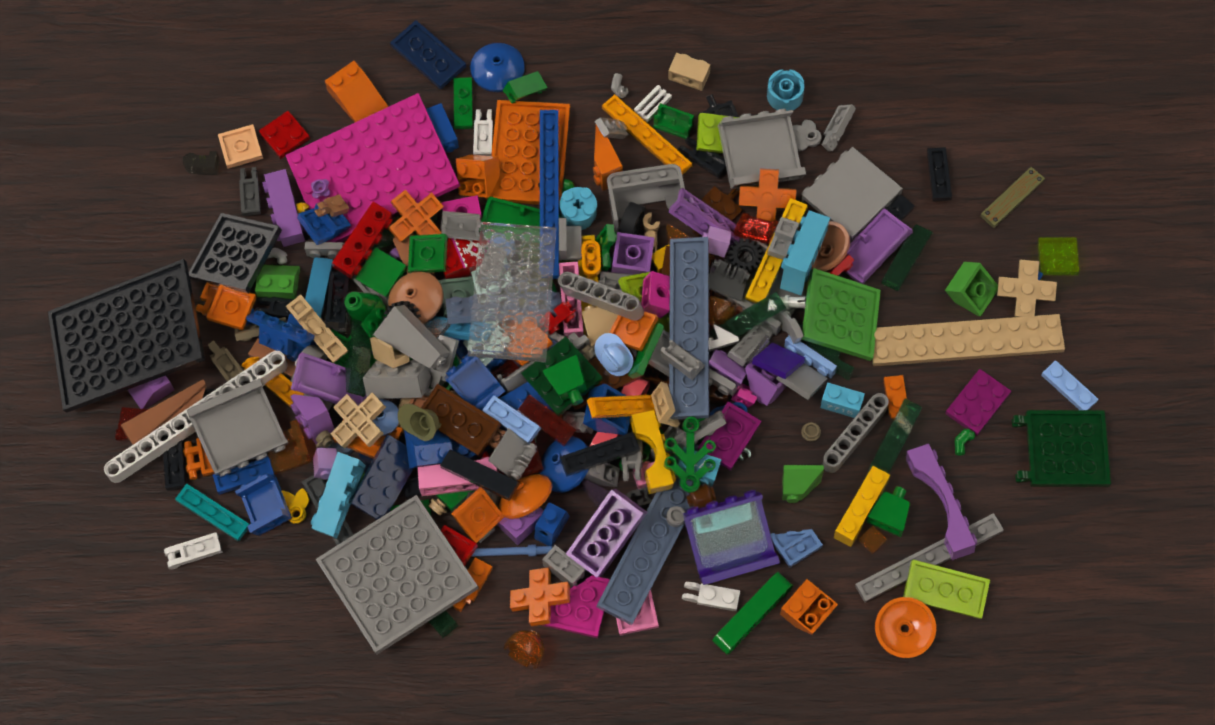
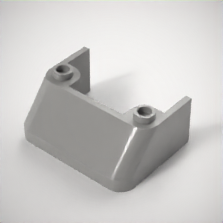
[607,164,688,233]

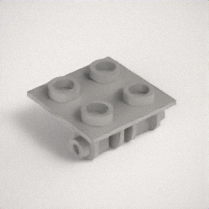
[488,428,537,480]

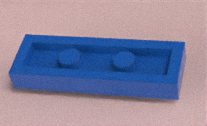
[213,457,275,495]

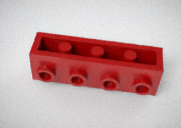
[332,201,393,279]

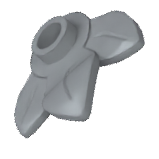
[792,120,822,151]

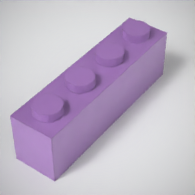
[262,169,305,247]

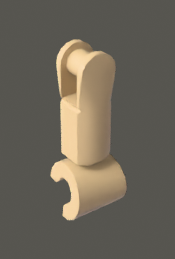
[642,213,660,265]

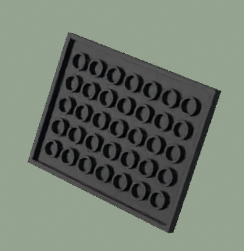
[48,259,205,413]

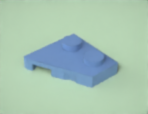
[770,529,823,568]

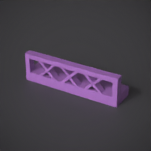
[669,188,741,252]

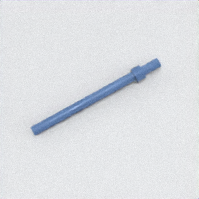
[471,544,552,557]

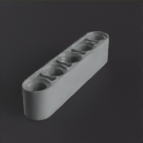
[558,272,644,321]
[823,393,889,473]

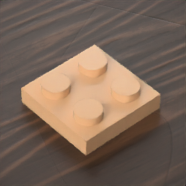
[218,124,263,169]

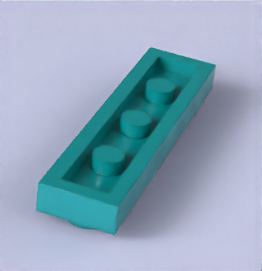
[175,484,250,542]

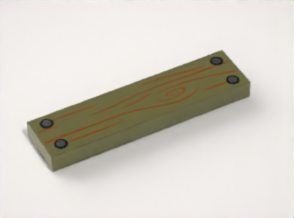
[980,167,1045,228]

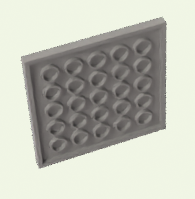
[316,495,479,655]

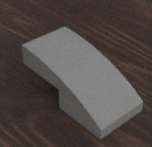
[767,217,799,260]

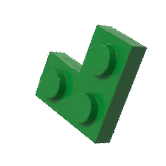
[595,224,617,274]

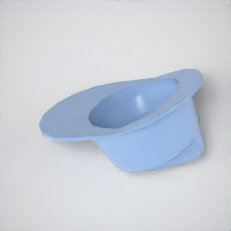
[594,333,633,376]

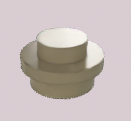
[801,422,821,442]

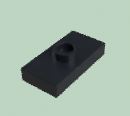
[886,194,915,221]

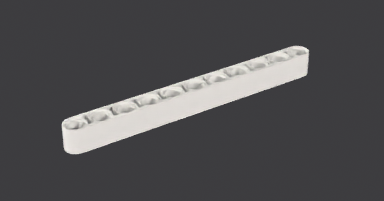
[104,351,288,483]

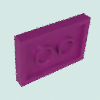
[945,369,1011,436]
[697,401,761,470]

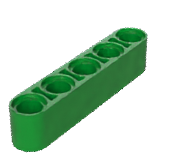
[712,572,793,655]

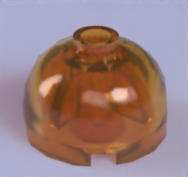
[709,296,737,326]
[504,630,545,669]

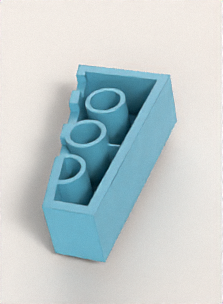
[780,210,830,296]
[311,452,366,539]

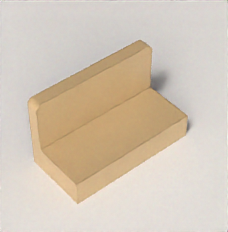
[370,337,410,368]
[651,382,680,428]

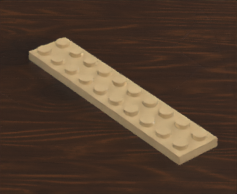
[872,314,1065,366]

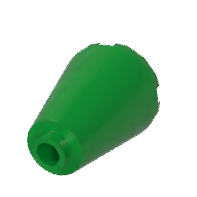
[344,292,386,326]

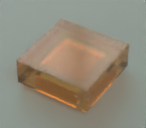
[858,526,887,554]

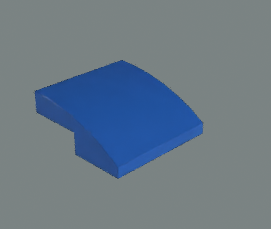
[297,201,351,245]

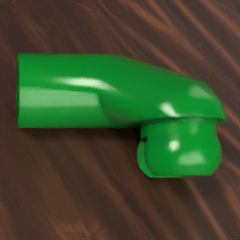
[955,429,975,456]

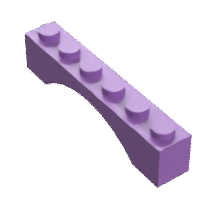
[906,444,977,560]

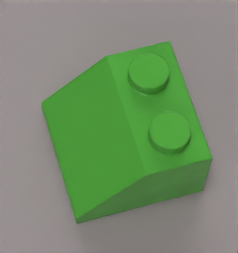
[945,262,998,316]
[255,265,300,299]

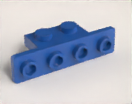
[246,311,315,355]

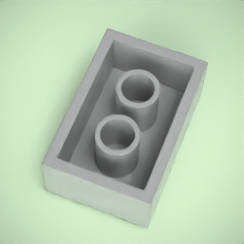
[363,359,433,399]

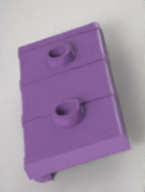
[845,208,913,284]
[291,352,367,406]

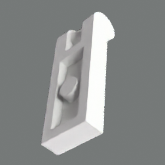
[164,532,222,569]

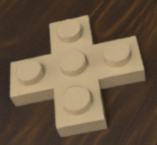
[997,260,1057,317]
[330,393,386,448]

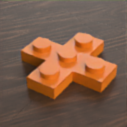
[739,168,796,226]
[388,189,444,243]
[510,567,570,626]

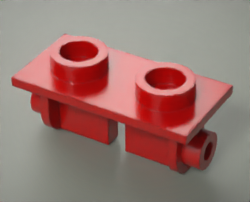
[537,301,576,335]

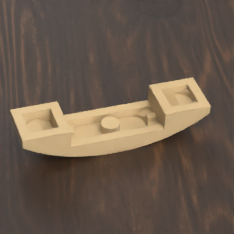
[286,294,348,363]

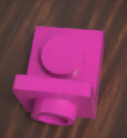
[731,383,757,408]

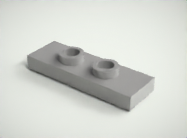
[727,322,774,366]
[671,411,727,449]

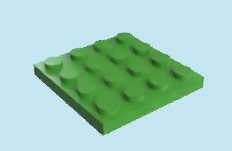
[802,268,881,361]

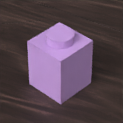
[702,226,731,257]
[313,448,337,480]

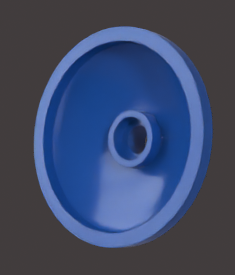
[470,43,525,92]
[539,436,589,492]

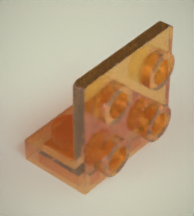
[268,419,312,474]

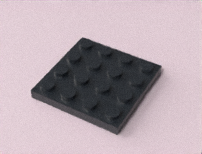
[189,213,282,294]

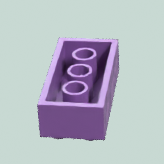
[566,489,648,578]

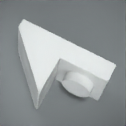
[709,325,739,352]

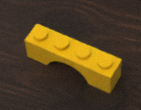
[630,410,676,494]
[834,466,890,547]

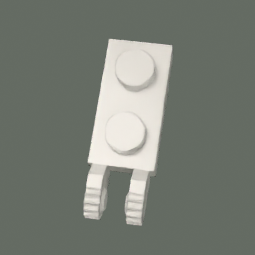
[473,109,493,156]
[682,582,740,611]

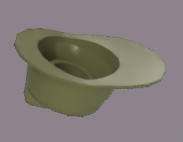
[398,403,442,441]

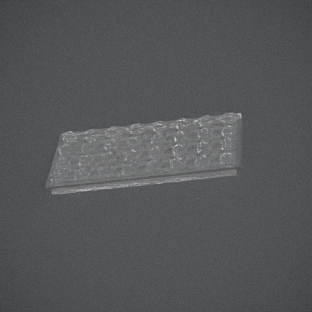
[468,222,557,362]

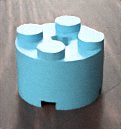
[767,69,804,111]
[559,187,597,230]

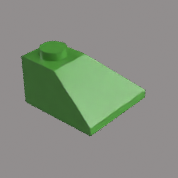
[782,465,824,503]

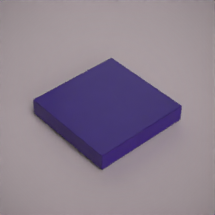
[752,342,805,379]

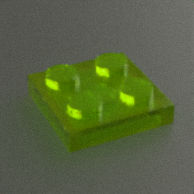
[1038,237,1079,275]

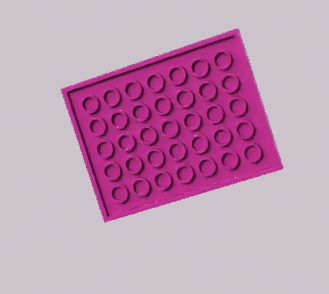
[285,93,460,243]

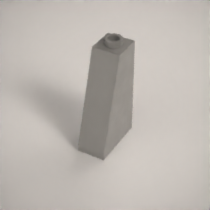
[373,305,450,368]

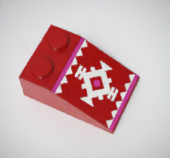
[443,232,490,279]

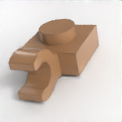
[314,194,349,217]

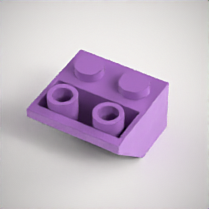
[290,394,334,445]

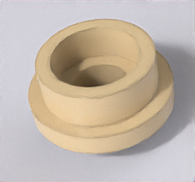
[429,498,447,516]

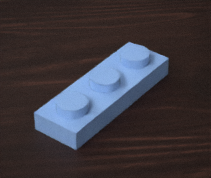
[784,335,837,378]
[1041,360,1098,410]
[482,395,541,444]

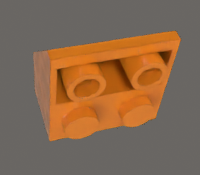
[456,155,500,198]
[780,579,838,635]

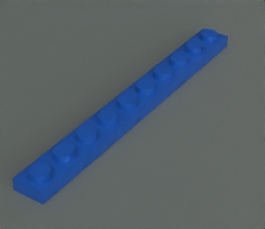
[540,110,559,279]

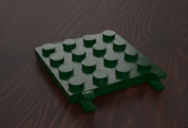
[1011,410,1111,487]

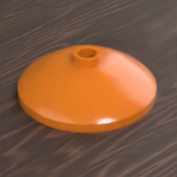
[499,474,552,519]
[875,597,936,658]

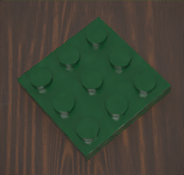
[521,336,603,417]

